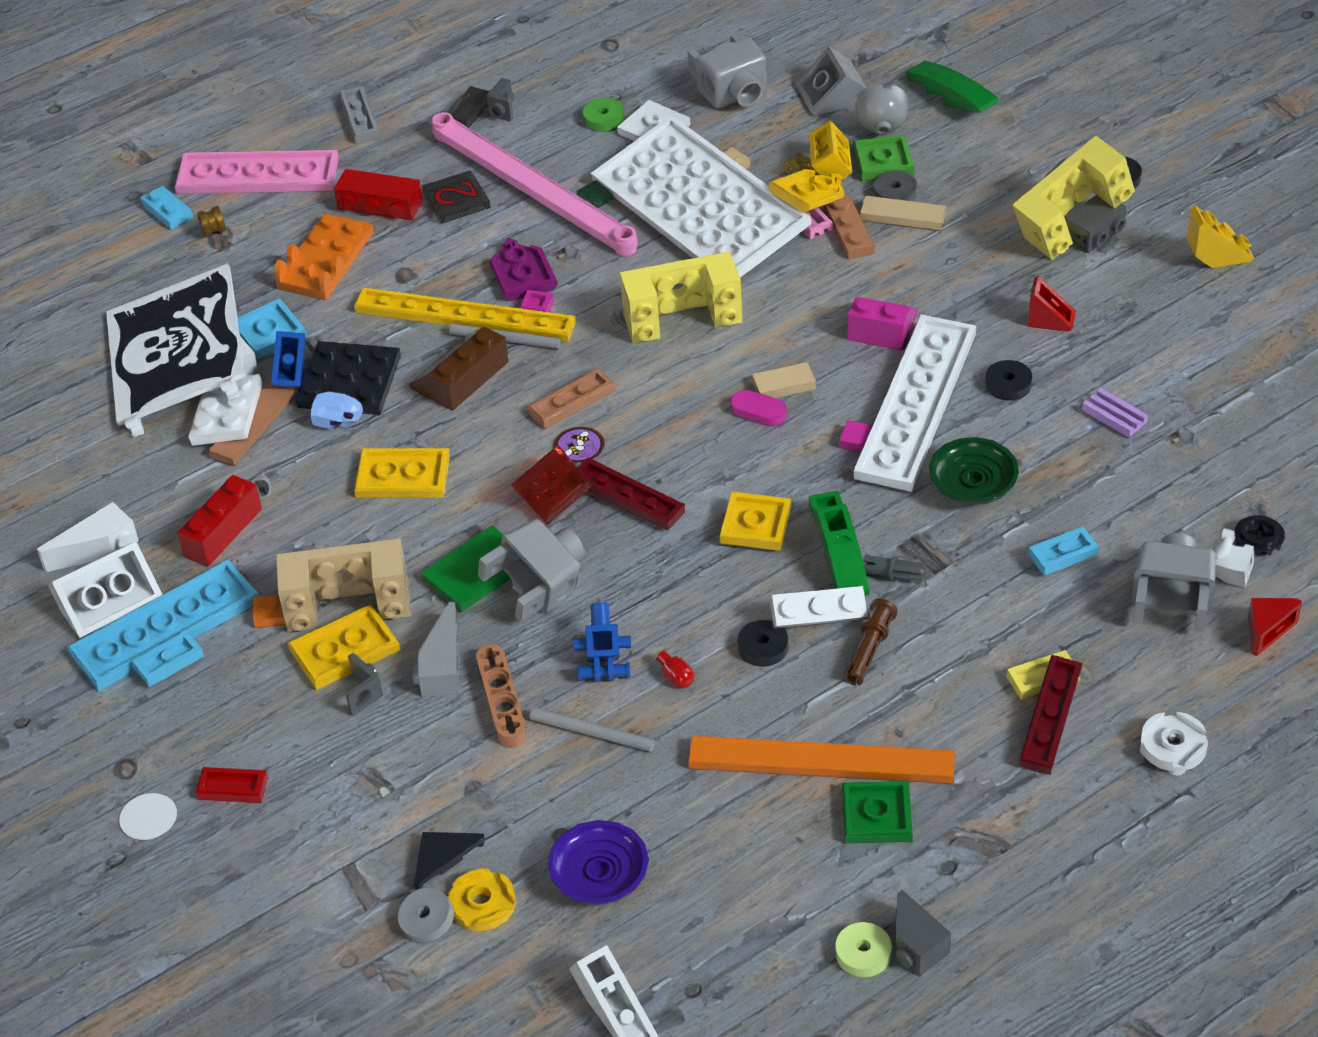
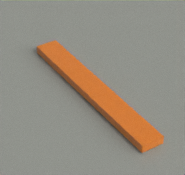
[689,736,955,784]

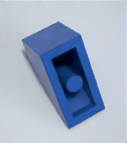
[271,331,306,389]

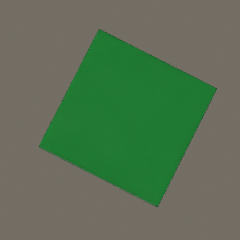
[842,781,913,844]

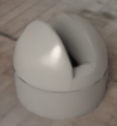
[250,475,272,500]

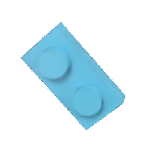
[140,185,194,230]
[1029,526,1099,576]
[132,630,204,687]

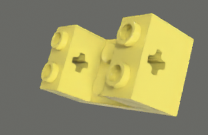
[1012,136,1135,260]
[620,251,743,344]

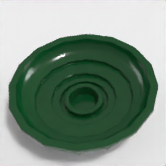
[929,437,1019,505]

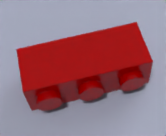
[334,169,423,221]
[177,474,262,567]

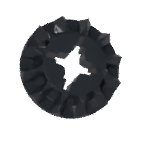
[1234,515,1285,556]

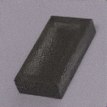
[446,86,490,128]

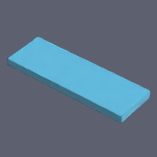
[67,559,260,691]

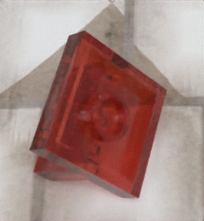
[511,445,593,525]

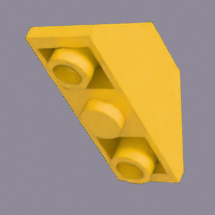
[1186,205,1255,268]

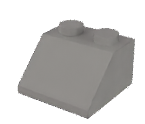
[795,46,866,115]

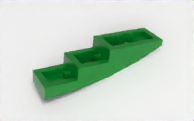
[906,60,999,113]

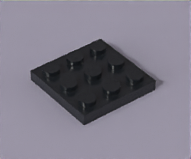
[296,341,401,415]

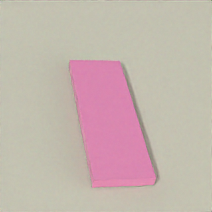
[175,150,339,194]

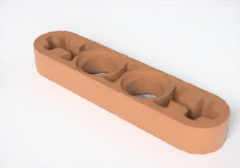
[476,644,526,748]

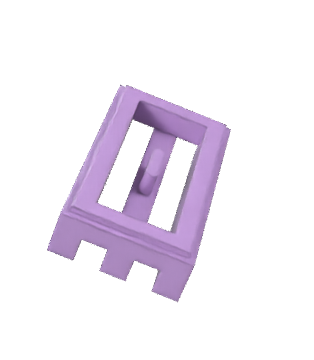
[1082,388,1148,438]

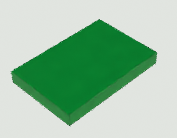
[421,525,511,612]

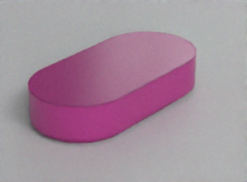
[731,390,787,426]

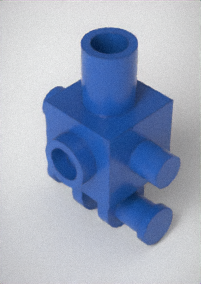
[573,602,631,682]

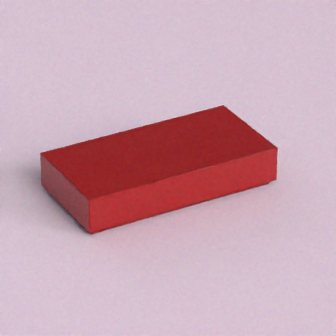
[196,767,268,803]

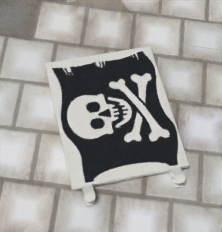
[106,264,246,438]

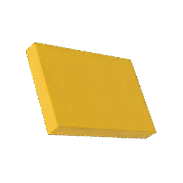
[354,448,450,498]
[287,604,401,690]

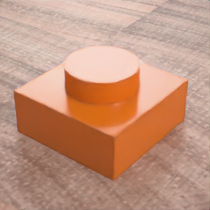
[253,594,286,628]

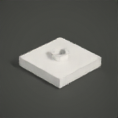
[617,100,691,141]

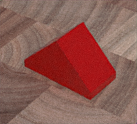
[1028,276,1076,332]
[1248,598,1302,656]

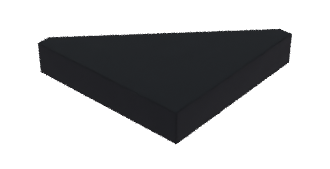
[414,832,485,890]

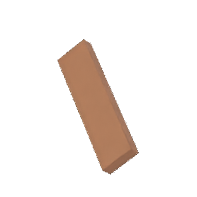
[209,379,298,466]

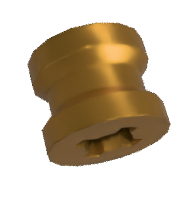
[197,205,226,237]

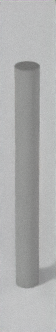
[449,324,561,349]
[530,708,655,752]

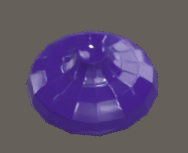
[548,820,649,906]

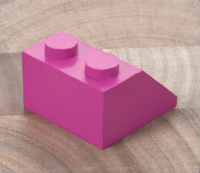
[848,296,918,351]

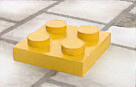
[720,492,791,551]

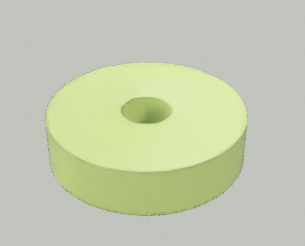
[835,922,892,977]

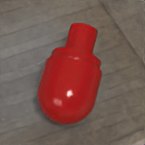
[656,651,694,689]

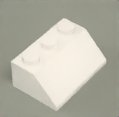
[47,542,162,638]

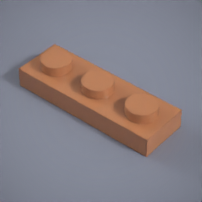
[824,195,875,260]

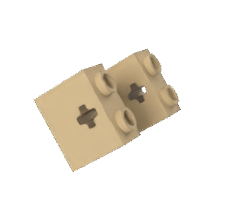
[276,538,411,632]

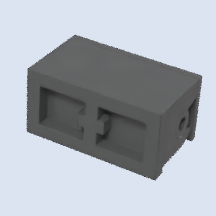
[1065,195,1126,253]

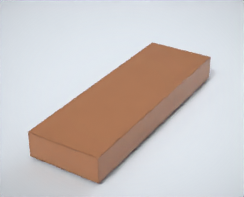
[527,368,615,429]

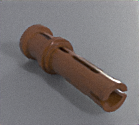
[843,598,898,686]

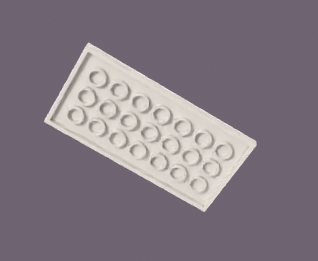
[591,115,811,278]

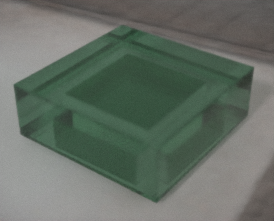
[576,180,614,208]

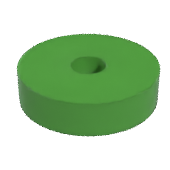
[583,98,625,132]

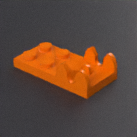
[275,213,374,301]

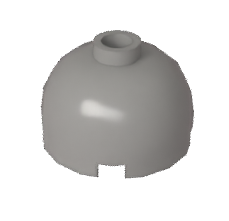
[855,85,908,135]

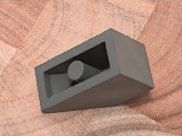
[895,890,951,977]

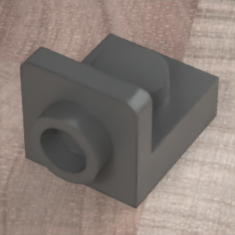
[486,78,514,122]

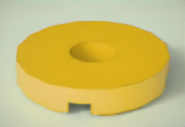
[447,868,516,932]

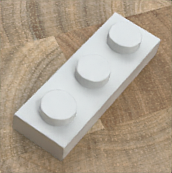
[769,586,868,628]

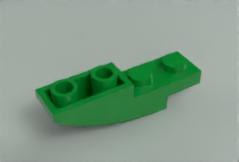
[809,490,870,596]

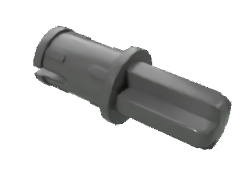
[863,554,925,581]

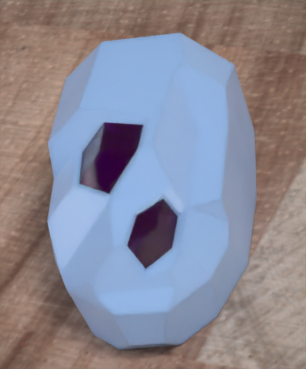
[311,392,363,429]

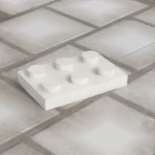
[189,374,263,446]

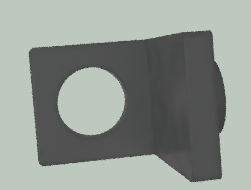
[346,652,383,716]

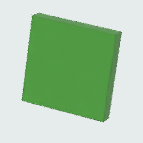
[853,135,915,181]

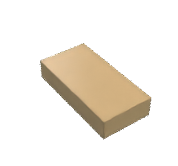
[752,362,816,398]

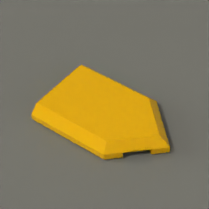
[768,169,844,213]

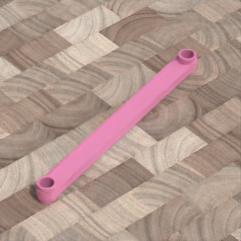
[431,112,638,256]

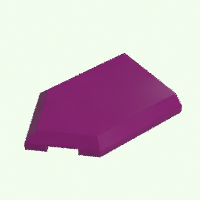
[489,238,558,301]

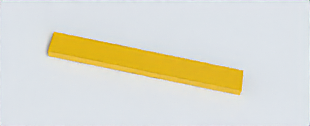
[354,288,576,342]

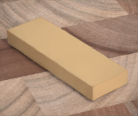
[860,196,946,231]

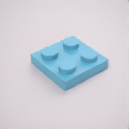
[237,298,307,360]

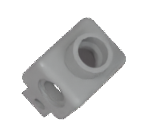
[687,33,767,109]
[478,519,585,622]
[1131,533,1216,632]

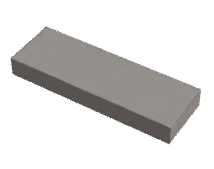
[339,86,381,144]

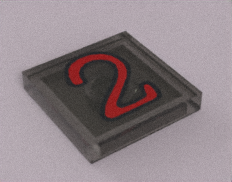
[421,170,491,224]

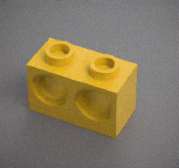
[809,120,852,180]

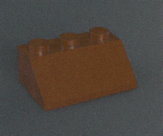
[409,326,509,411]

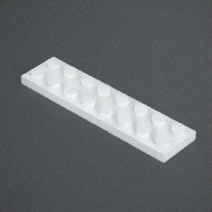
[854,314,976,492]

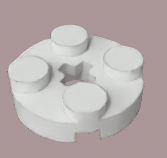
[1140,712,1208,776]

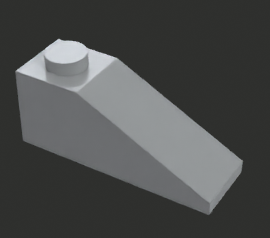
[412,602,460,697]

